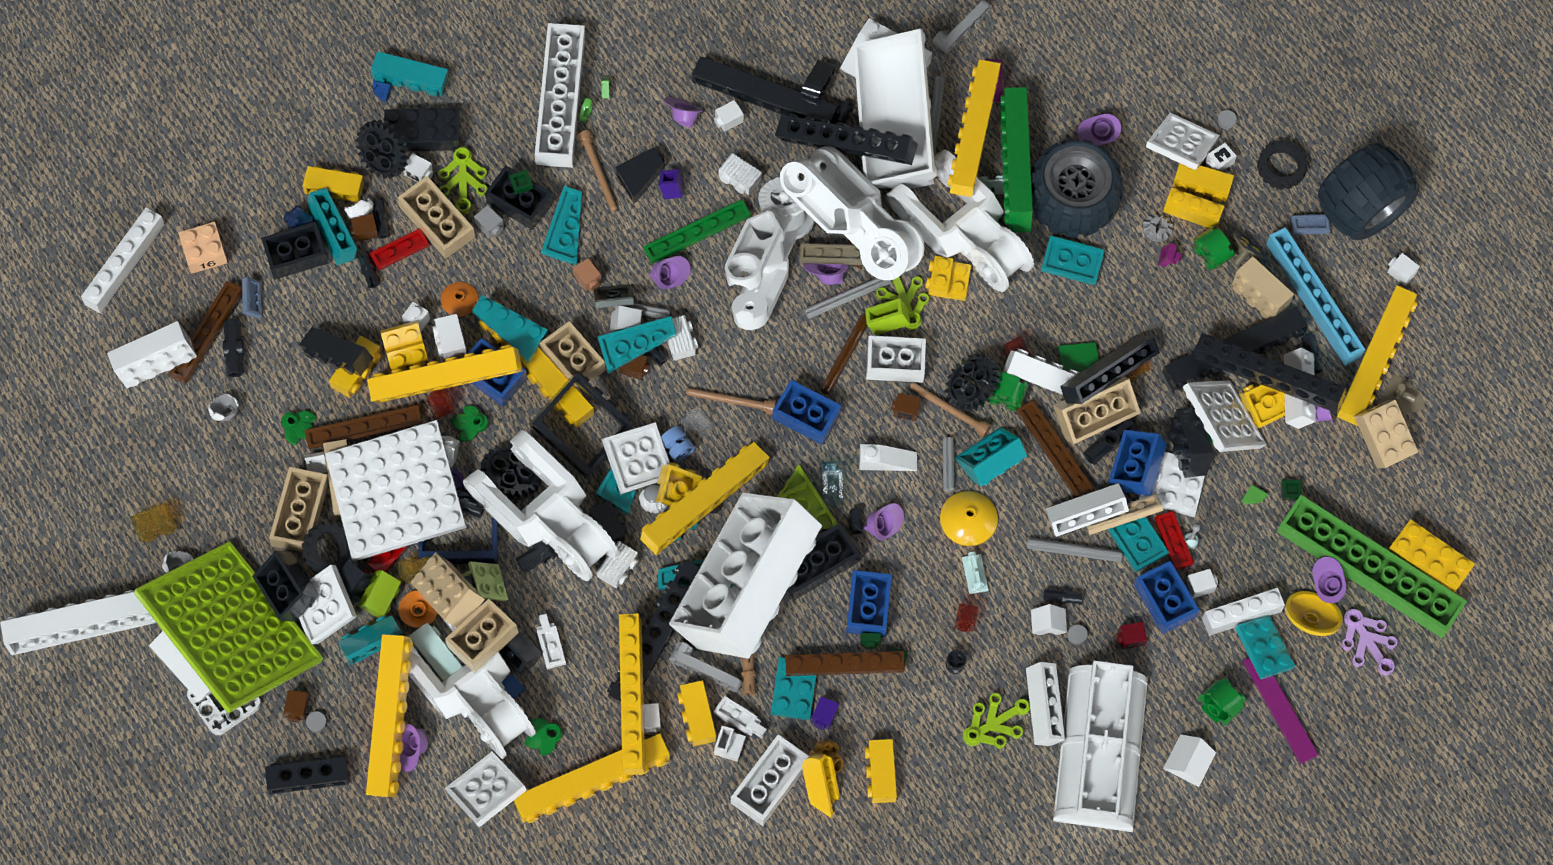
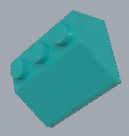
[955,427,1027,487]
[338,615,402,666]

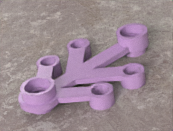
[1341,609,1397,676]

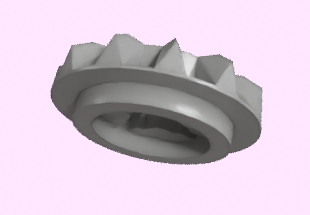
[1143,213,1173,242]

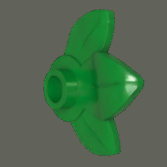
[451,405,488,442]
[281,411,317,446]
[524,718,563,756]

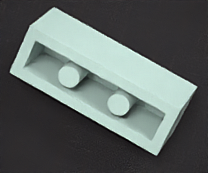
[408,622,464,682]

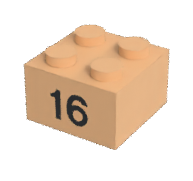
[178,222,227,274]

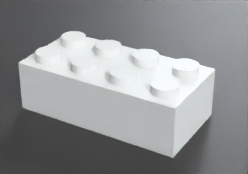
[107,321,197,388]
[731,735,809,826]

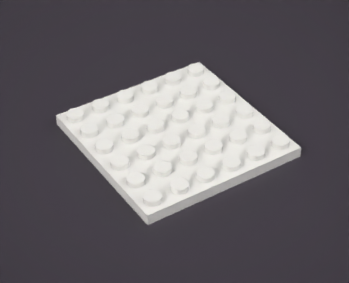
[325,420,466,561]

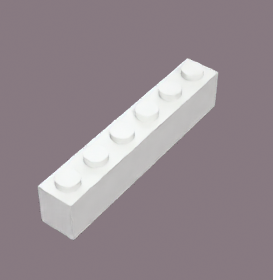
[81,208,165,313]

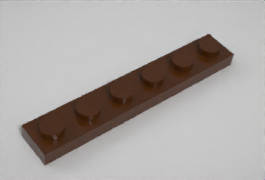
[168,281,242,384]
[1016,400,1095,498]
[304,405,422,450]
[785,651,905,676]

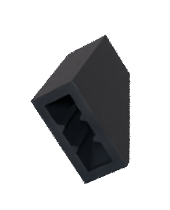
[615,148,665,204]

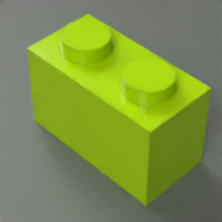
[865,298,910,336]
[357,570,401,617]

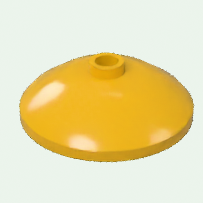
[940,491,998,546]
[1285,591,1343,636]

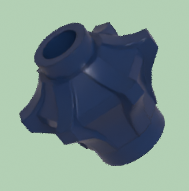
[283,205,313,229]

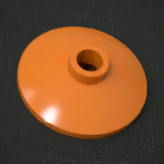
[441,282,478,317]
[398,590,437,628]

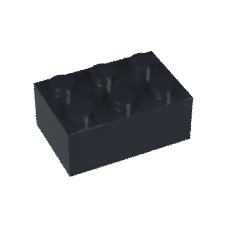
[485,165,553,230]
[261,222,329,280]
[1167,407,1214,478]
[252,550,319,622]

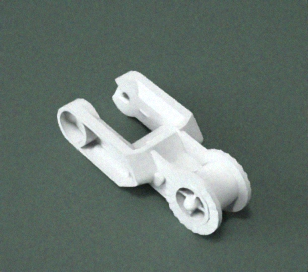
[780,146,925,280]
[886,149,1034,292]
[725,177,814,330]
[463,430,618,581]
[409,620,536,759]

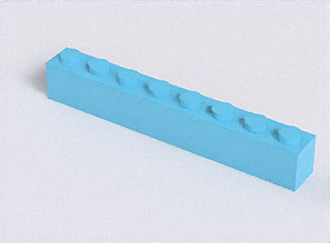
[1266,227,1365,366]

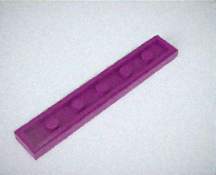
[1242,658,1318,765]

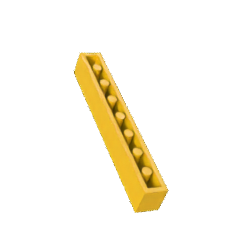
[947,59,1001,197]
[1337,285,1418,426]
[479,301,594,428]
[367,345,523,403]
[640,442,770,555]
[619,613,645,775]
[366,634,413,798]
[514,734,670,823]

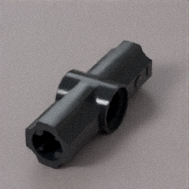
[223,319,244,377]
[1083,419,1136,465]
[516,541,557,573]

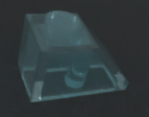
[821,461,844,506]

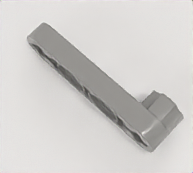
[932,0,992,54]
[669,641,742,692]

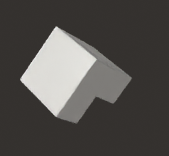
[610,306,642,333]
[1031,604,1067,635]
[714,725,746,762]

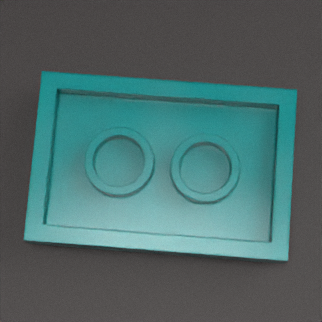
[1041,236,1105,286]
[1107,517,1169,573]
[1235,615,1295,680]
[771,657,816,721]

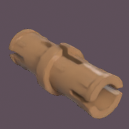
[741,655,756,696]

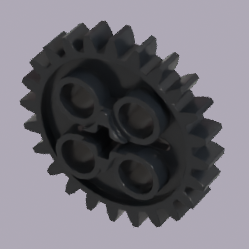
[355,119,409,179]
[945,353,1001,413]
[480,443,542,500]

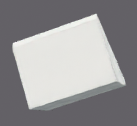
[1163,734,1216,787]

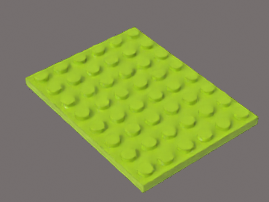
[134,541,323,714]

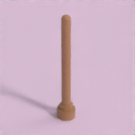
[576,130,617,211]
[910,383,992,438]
[686,388,777,415]

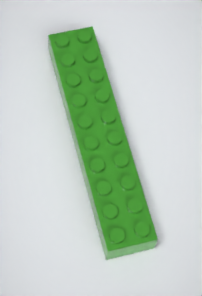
[1277,495,1467,638]

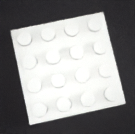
[1183,380,1266,452]

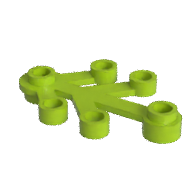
[438,147,487,215]
[876,277,929,330]
[963,693,1030,749]

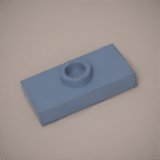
[1291,214,1330,235]
[242,277,262,318]

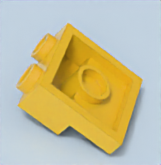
[926,256,971,301]
[380,321,428,371]
[1239,384,1285,428]
[656,462,702,507]

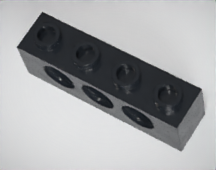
[265,755,349,795]

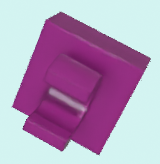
[1158,243,1182,267]

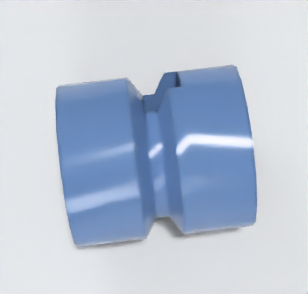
[661,426,695,462]

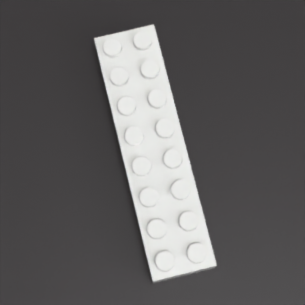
[535,23,585,168]
[0,590,156,655]

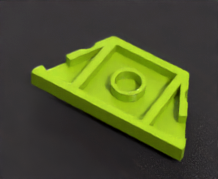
[777,465,838,530]

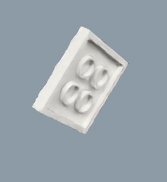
[1146,113,1220,170]
[602,422,669,494]
[1139,452,1205,517]
[299,565,357,646]
[445,751,527,827]

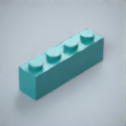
[370,51,449,96]
[307,188,357,265]

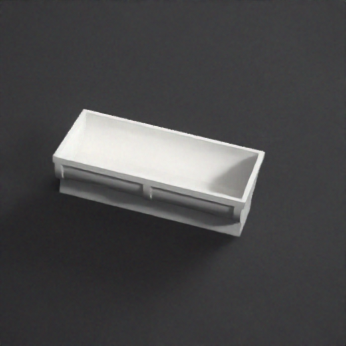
[853,29,937,189]
[1053,661,1148,832]

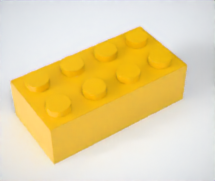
[1388,519,1475,593]

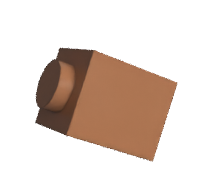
[573,258,602,292]

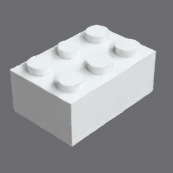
[866,336,926,383]

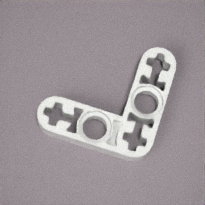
[187,690,261,735]

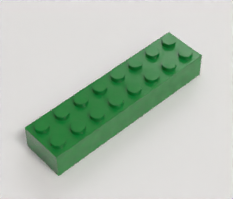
[1000,87,1033,232]

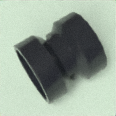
[945,650,966,674]

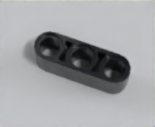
[801,60,836,100]

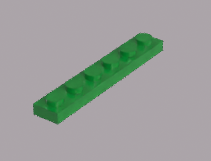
[643,199,751,265]

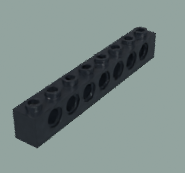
[775,114,918,165]
[1194,333,1346,413]
[607,560,700,705]

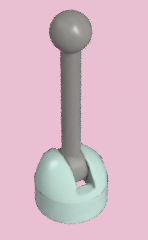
[1184,524,1200,549]

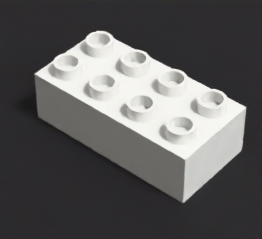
[669,493,822,659]

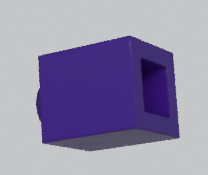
[659,169,684,199]
[811,696,839,730]

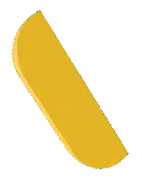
[802,754,840,818]

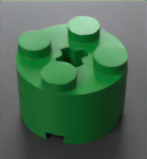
[1193,226,1235,271]
[989,372,1028,412]
[1198,678,1246,726]

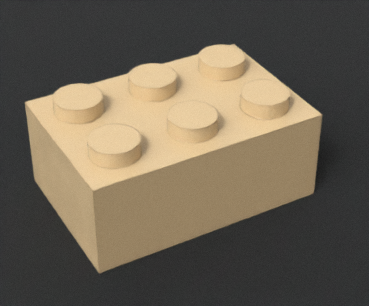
[1232,256,1294,320]
[539,321,606,391]
[1354,400,1418,468]
[445,599,518,673]

